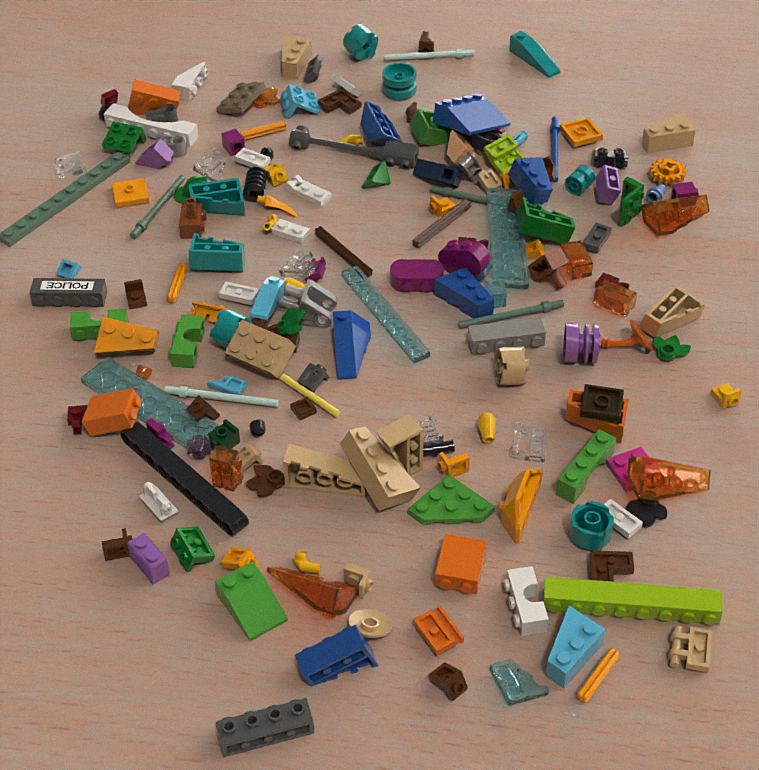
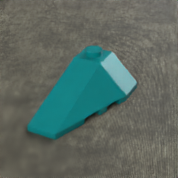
[509,31,561,78]

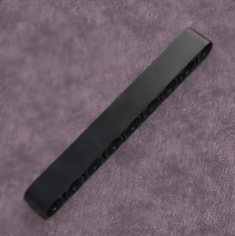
[120,422,249,536]

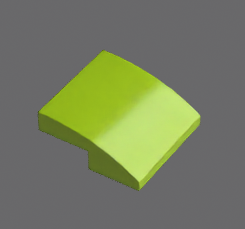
[484,134,525,175]

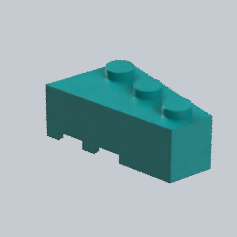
[188,178,245,216]
[189,233,245,272]

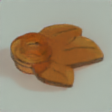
[253,87,280,108]

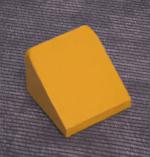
[524,239,545,259]

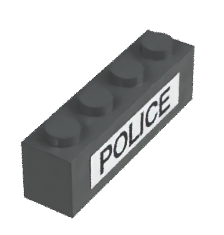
[29,278,107,307]

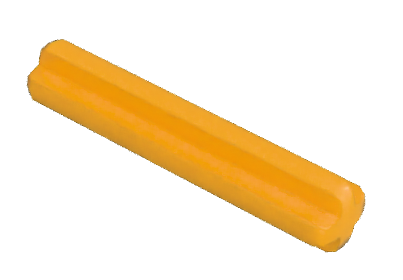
[240,120,286,140]
[167,262,188,303]
[577,648,619,703]

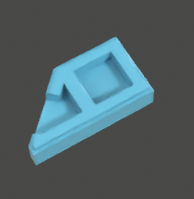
[207,375,248,395]

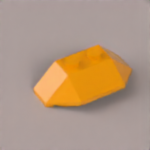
[498,468,543,544]

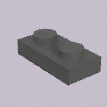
[304,54,323,83]
[582,223,612,253]

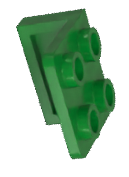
[102,121,147,154]
[618,176,644,227]

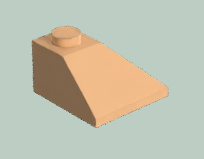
[447,130,486,167]

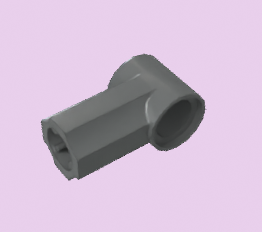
[145,104,178,122]

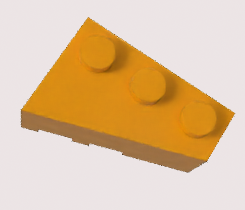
[94,317,160,355]

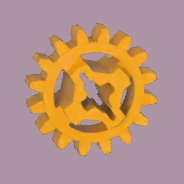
[649,158,687,186]

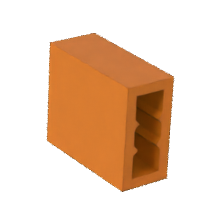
[82,388,141,436]
[435,534,487,594]

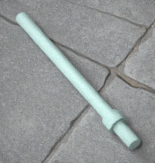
[384,49,475,61]
[164,386,279,407]

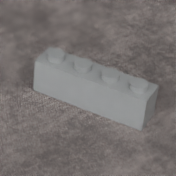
[467,317,546,355]

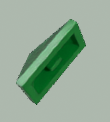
[361,160,391,189]

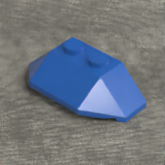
[361,101,402,146]

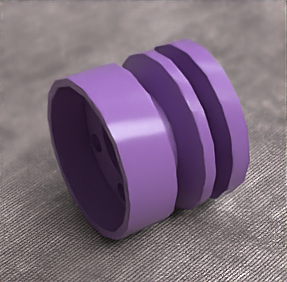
[563,323,601,363]

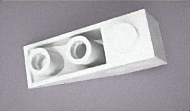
[172,62,208,101]

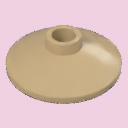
[348,609,393,638]

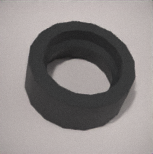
[469,131,501,152]

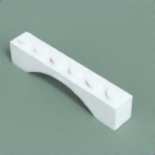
[104,103,199,148]

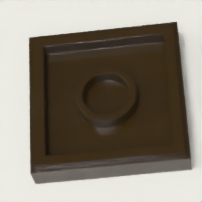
[579,384,624,423]

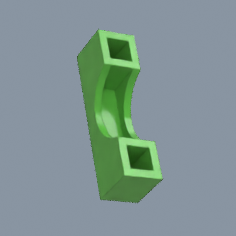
[556,429,616,504]

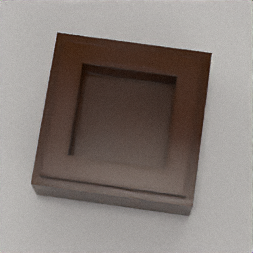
[290,397,317,420]

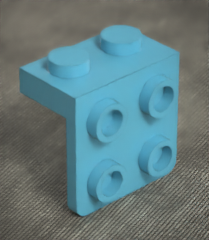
[280,84,320,118]

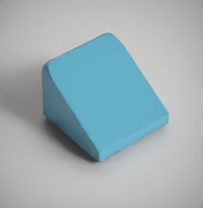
[56,259,82,278]

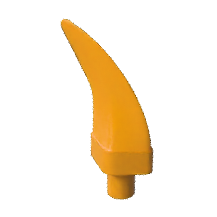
[256,195,297,217]

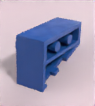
[508,157,553,205]

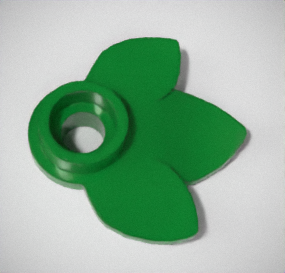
[277,307,307,336]
[653,335,691,361]

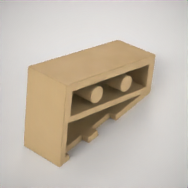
[376,414,423,476]

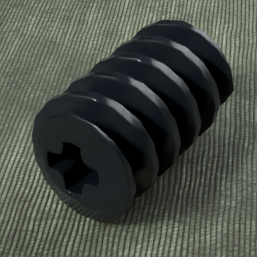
[243,166,268,202]

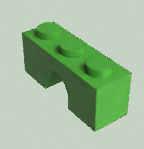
[70,309,129,341]
[168,315,205,368]

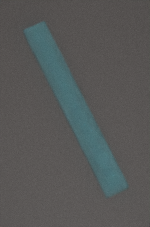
[342,266,430,363]

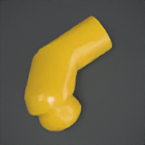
[338,133,363,146]
[263,214,278,231]
[293,550,321,574]

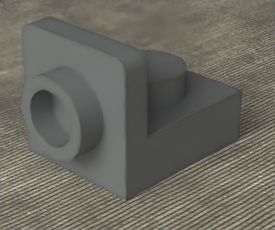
[297,363,330,392]

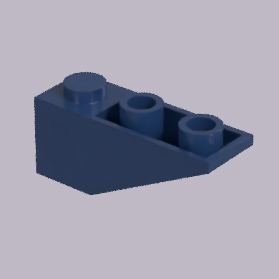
[413,159,463,187]

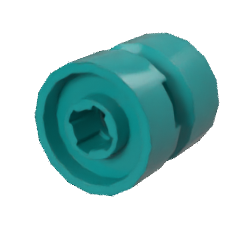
[565,165,595,195]

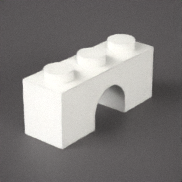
[503,566,549,636]

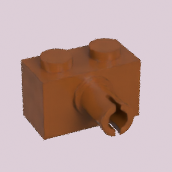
[179,197,207,239]
[527,247,569,290]

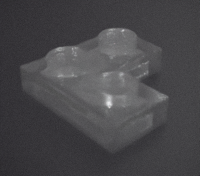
[278,250,317,278]

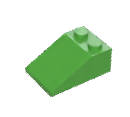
[409,109,468,146]
[215,561,288,641]

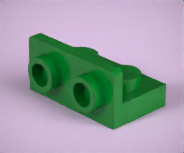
[170,526,215,572]

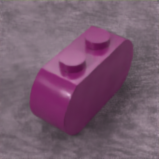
[438,240,491,275]
[390,259,444,292]

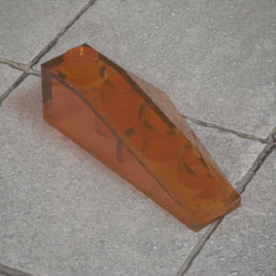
[641,195,710,236]
[627,456,711,501]
[267,567,359,618]

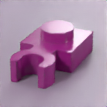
[303,257,326,281]
[146,418,175,449]

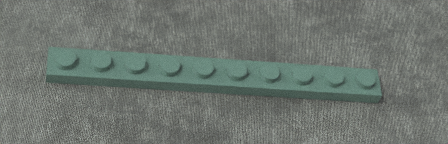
[0,152,130,247]

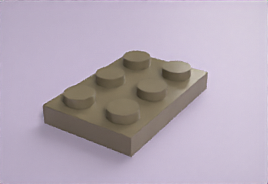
[216,82,266,114]

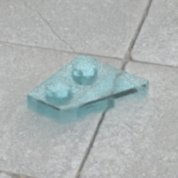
[489,659,549,706]

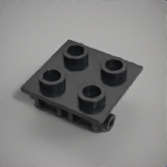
[594,147,628,169]

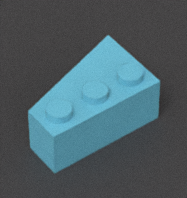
[545,606,606,688]

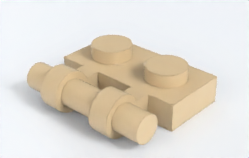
[668,626,713,673]

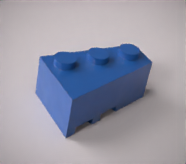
[434,267,494,318]
[295,624,378,686]

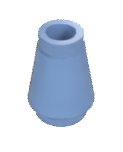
[646,184,667,204]

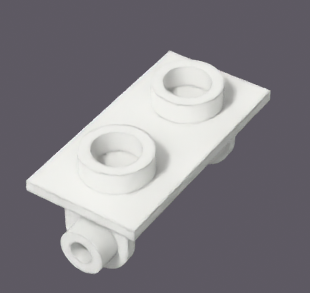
[139,482,178,522]

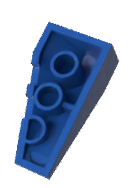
[333,310,371,380]

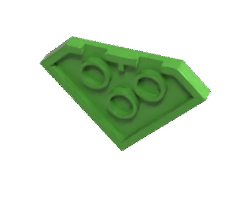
[408,474,495,525]

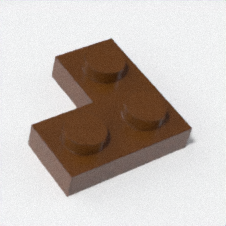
[318,88,362,113]
[589,551,634,582]

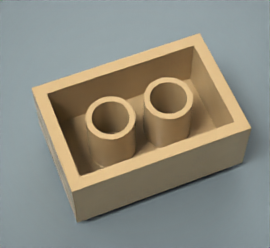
[225,319,296,379]

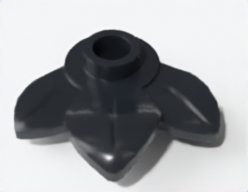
[626,491,667,527]

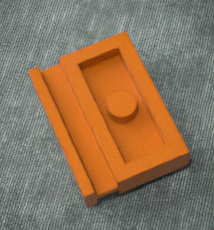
[413,605,464,656]

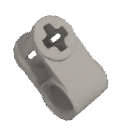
[157,135,187,157]
[456,150,482,181]

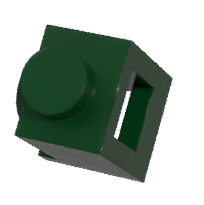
[208,419,240,455]

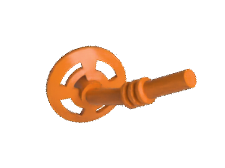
[601,320,654,351]

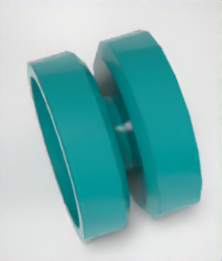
[382,62,417,100]

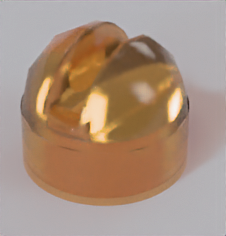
[136,365,152,380]

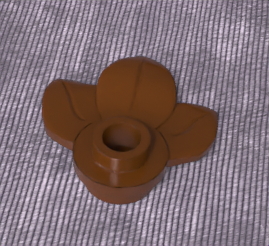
[245,465,285,496]

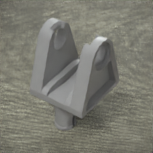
[279,279,338,328]

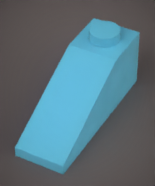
[250,276,285,320]

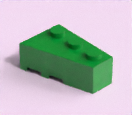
[515,197,575,245]

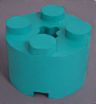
[343,24,379,60]
[210,309,252,348]
[569,501,614,551]

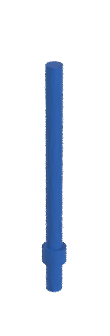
[550,116,560,182]

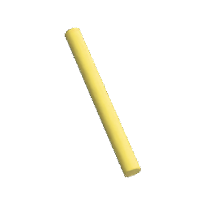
[280,374,340,417]

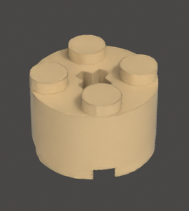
[493,346,529,385]

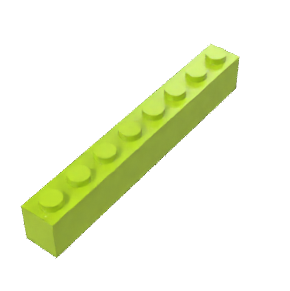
[543,576,723,625]

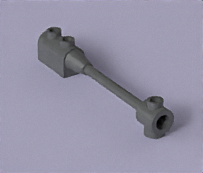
[289,125,419,170]

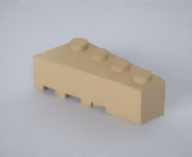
[340,426,421,510]
[283,443,367,498]

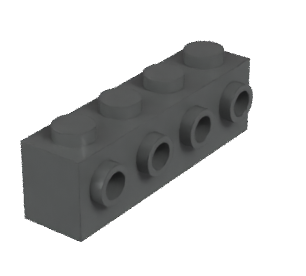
[215,698,315,758]

